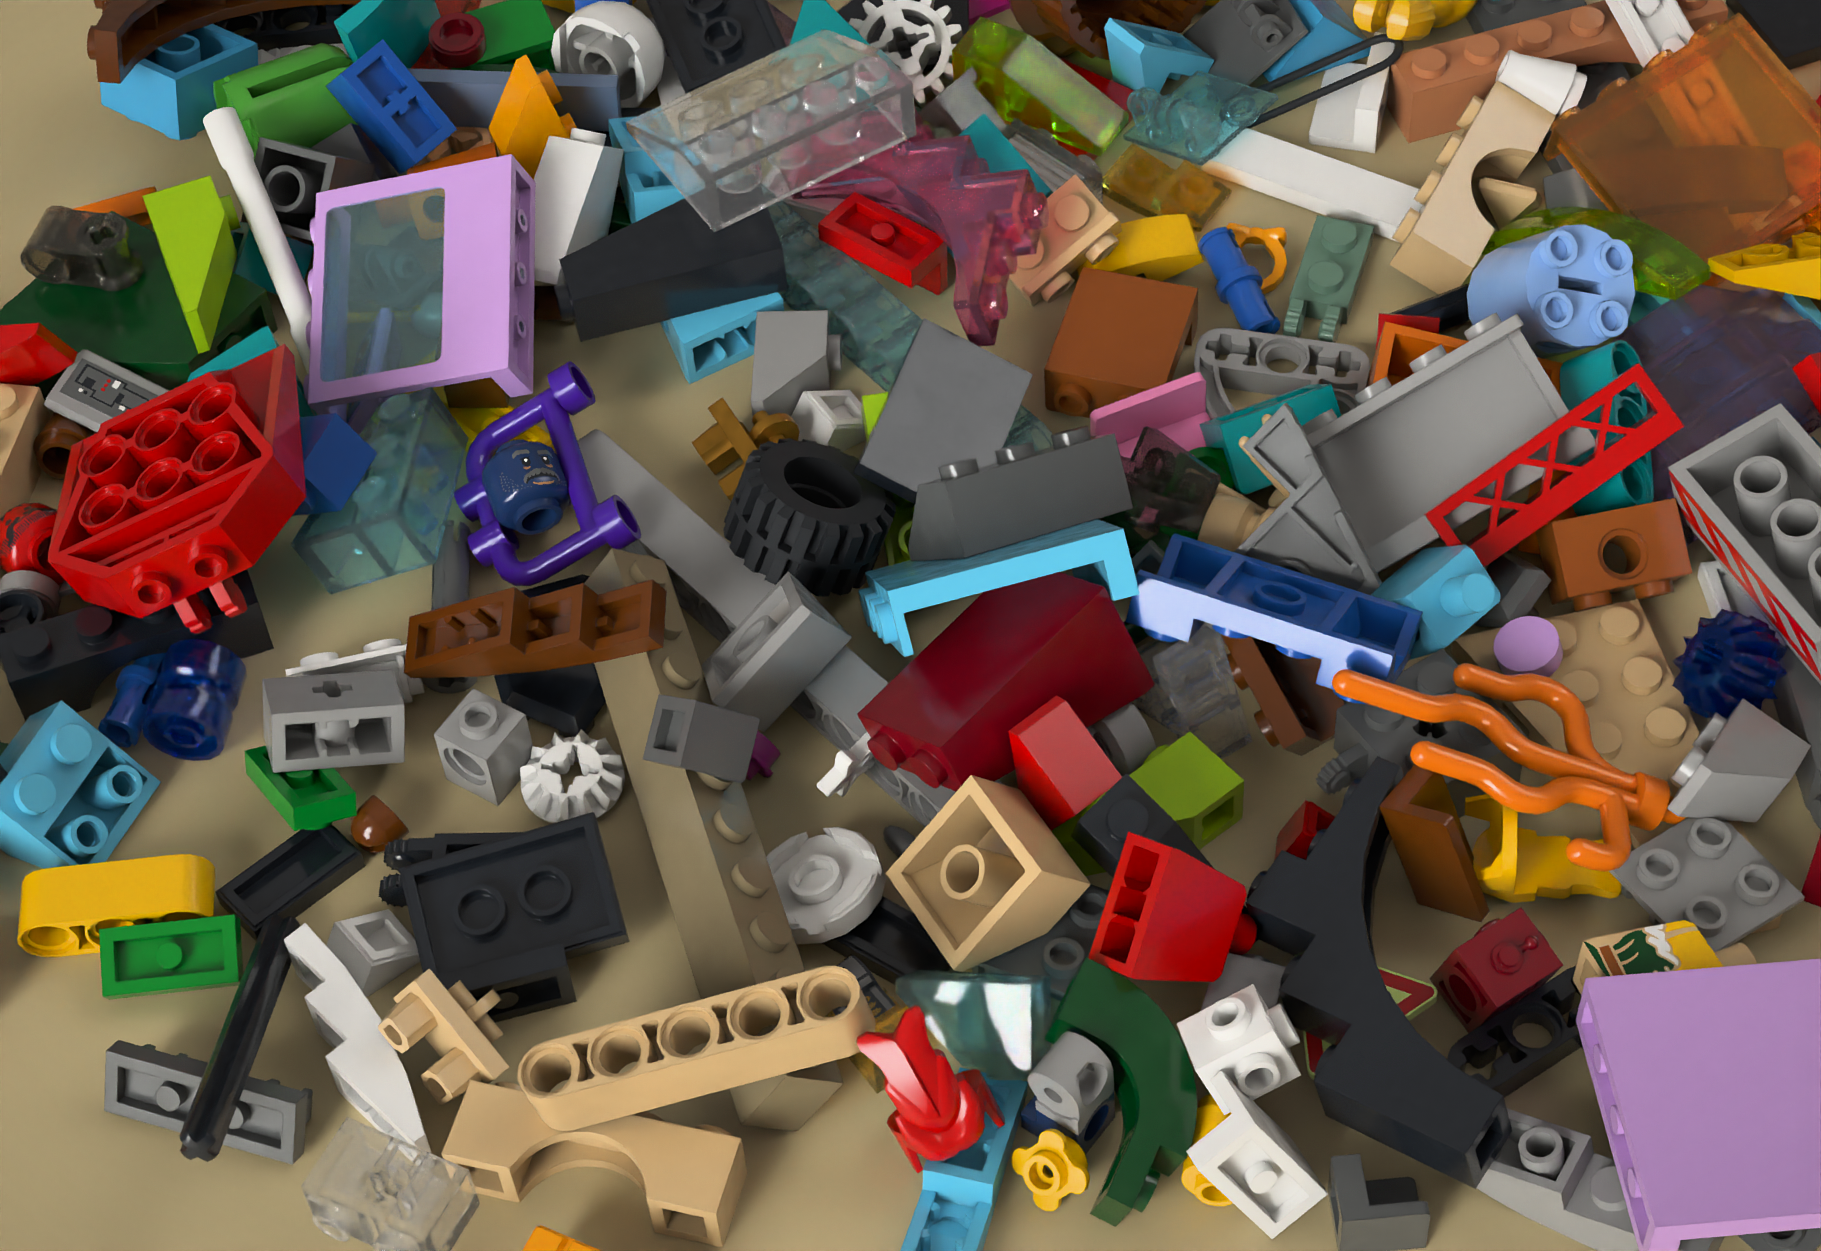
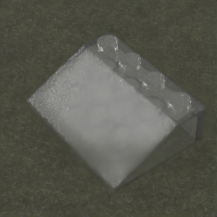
[626,29,917,232]

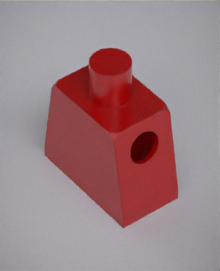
[1088,832,1257,982]

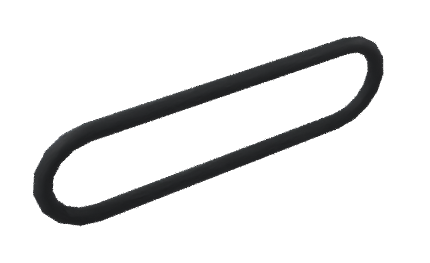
[1220,34,1404,128]

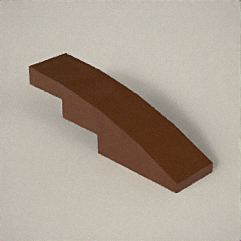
[404,579,667,678]

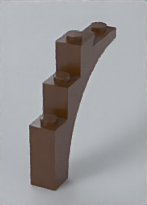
[87,0,361,84]

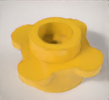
[1011,1128,1090,1211]

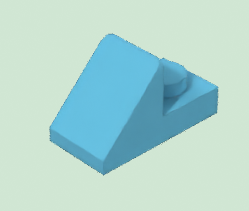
[1104,18,1215,109]

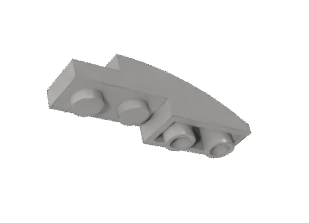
[1477,1108,1725,1251]

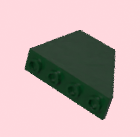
[0,211,278,400]

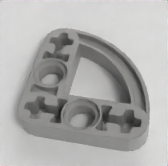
[1194,328,1370,420]

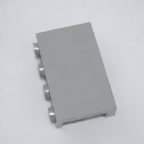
[1302,313,1595,574]

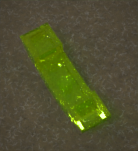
[1482,207,1710,300]

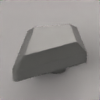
[1474,550,1551,628]

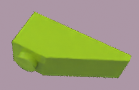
[142,175,241,354]

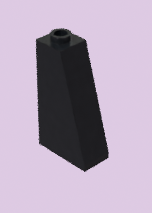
[554,168,788,342]

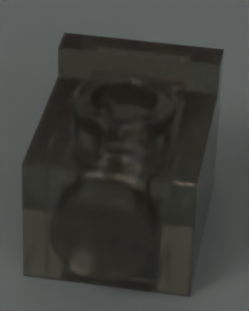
[911,67,1008,152]

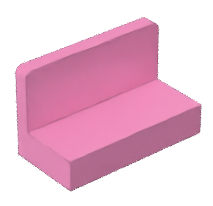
[1090,372,1223,497]

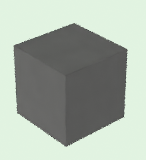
[241,137,375,244]

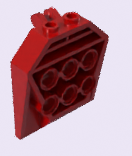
[48,344,307,634]

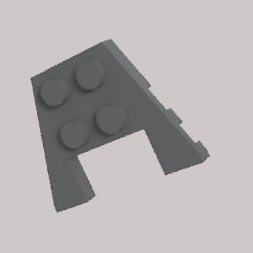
[1131,403,1382,645]

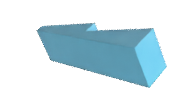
[900,1067,1028,1251]

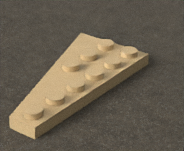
[1451,599,1782,935]

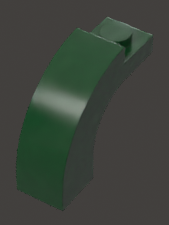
[1043,957,1197,1227]

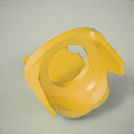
[1465,794,1621,903]

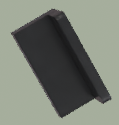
[435,943,577,1023]

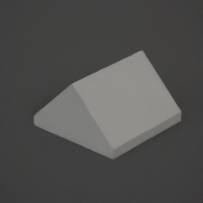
[701,572,852,732]

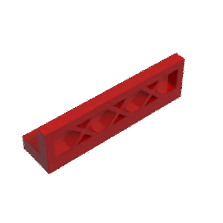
[1424,363,1684,567]

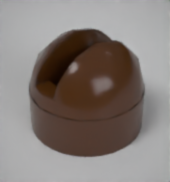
[351,795,409,854]

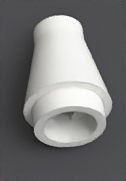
[1495,50,1587,118]

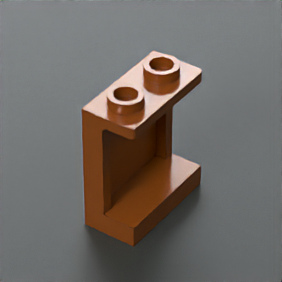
[1044,267,1198,418]

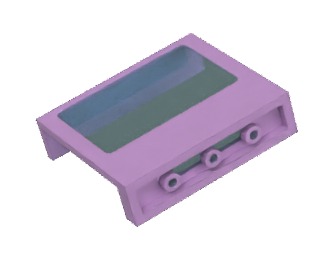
[303,154,536,422]

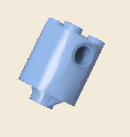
[1467,224,1635,359]

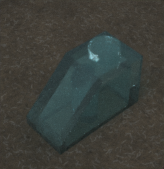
[896,970,1051,1080]

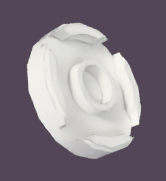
[766,827,886,944]

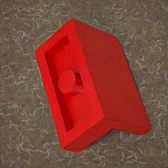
[818,191,948,295]

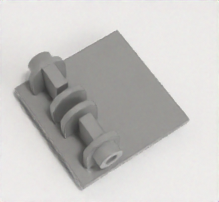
[1609,817,1805,952]

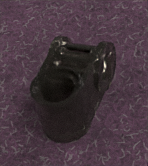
[20,206,144,291]

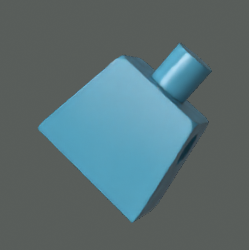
[660,292,784,384]
[1371,545,1501,660]

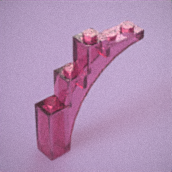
[773,102,1049,347]

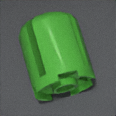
[213,43,358,161]

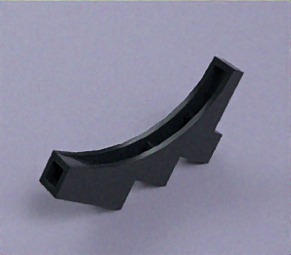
[1245,756,1512,1189]

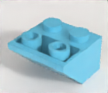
[0,700,161,869]

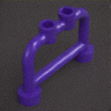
[454,361,641,586]

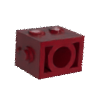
[1429,907,1563,1033]

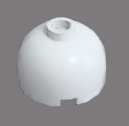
[551,1,665,108]

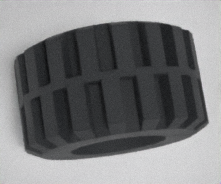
[723,438,896,597]

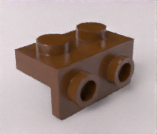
[1221,635,1347,756]

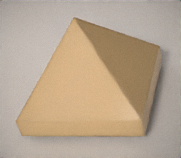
[1478,177,1543,231]

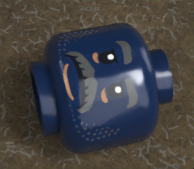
[482,439,571,535]

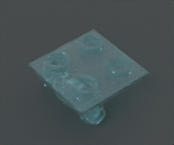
[1123,70,1278,166]

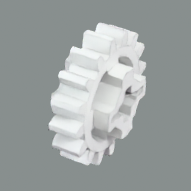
[849,0,965,109]

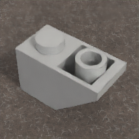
[1667,699,1811,823]

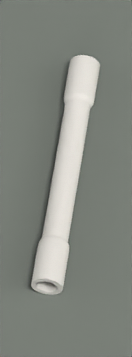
[203,107,312,374]

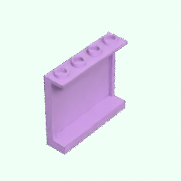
[1576,959,1821,1251]

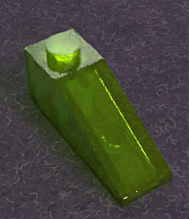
[952,17,1129,157]

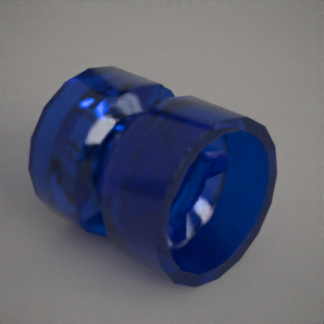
[141,639,247,761]

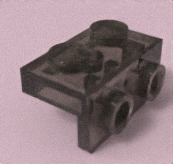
[1120,426,1221,533]

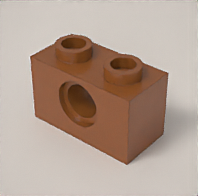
[1536,498,1693,612]

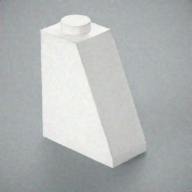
[534,128,624,285]

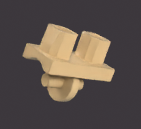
[378,968,509,1105]

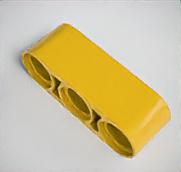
[17,854,215,957]

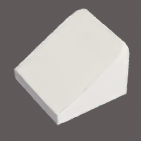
[791,390,865,452]
[326,909,420,997]

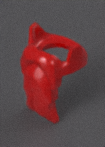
[856,1005,1005,1174]

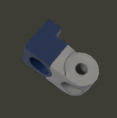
[1020,1031,1115,1155]

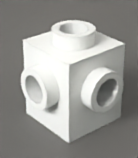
[1177,984,1301,1115]

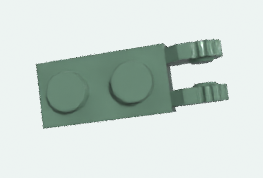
[1283,215,1374,343]

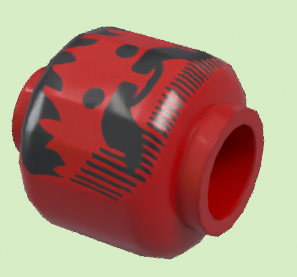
[0,502,64,585]

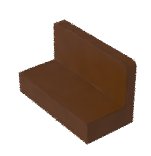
[1379,764,1490,922]

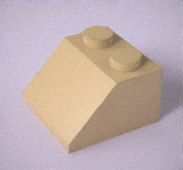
[886,775,1091,972]

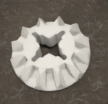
[520,729,625,823]

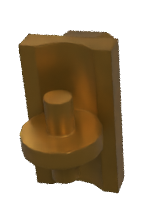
[691,397,800,501]

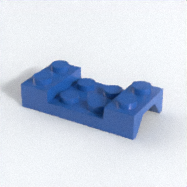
[1126,533,1423,704]

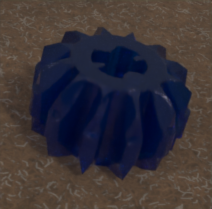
[1672,609,1788,719]

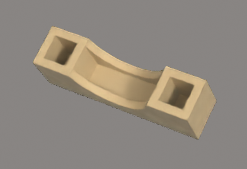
[1389,80,1556,294]
[441,1080,748,1248]

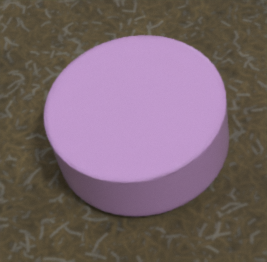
[1493,616,1563,677]

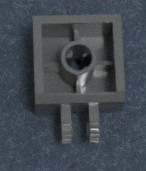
[1316,648,1527,818]

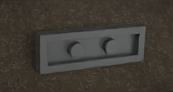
[104,1040,313,1165]

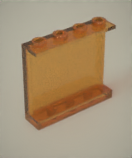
[1543,12,1821,306]

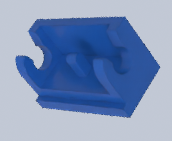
[326,39,457,175]

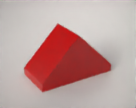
[1008,696,1122,830]

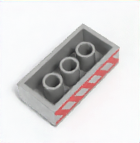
[1668,403,1821,685]

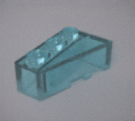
[291,387,468,594]

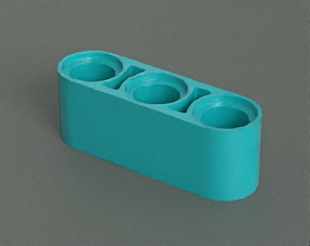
[1560,340,1654,517]

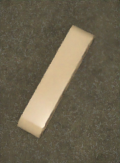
[517,966,875,1131]

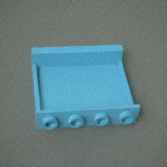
[858,519,1140,657]

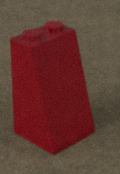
[857,572,1155,792]

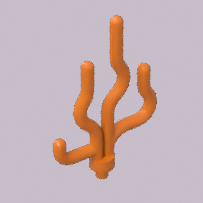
[1332,663,1685,872]

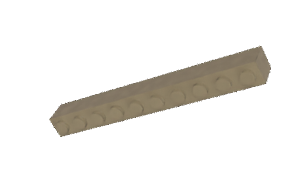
[584,548,844,1131]

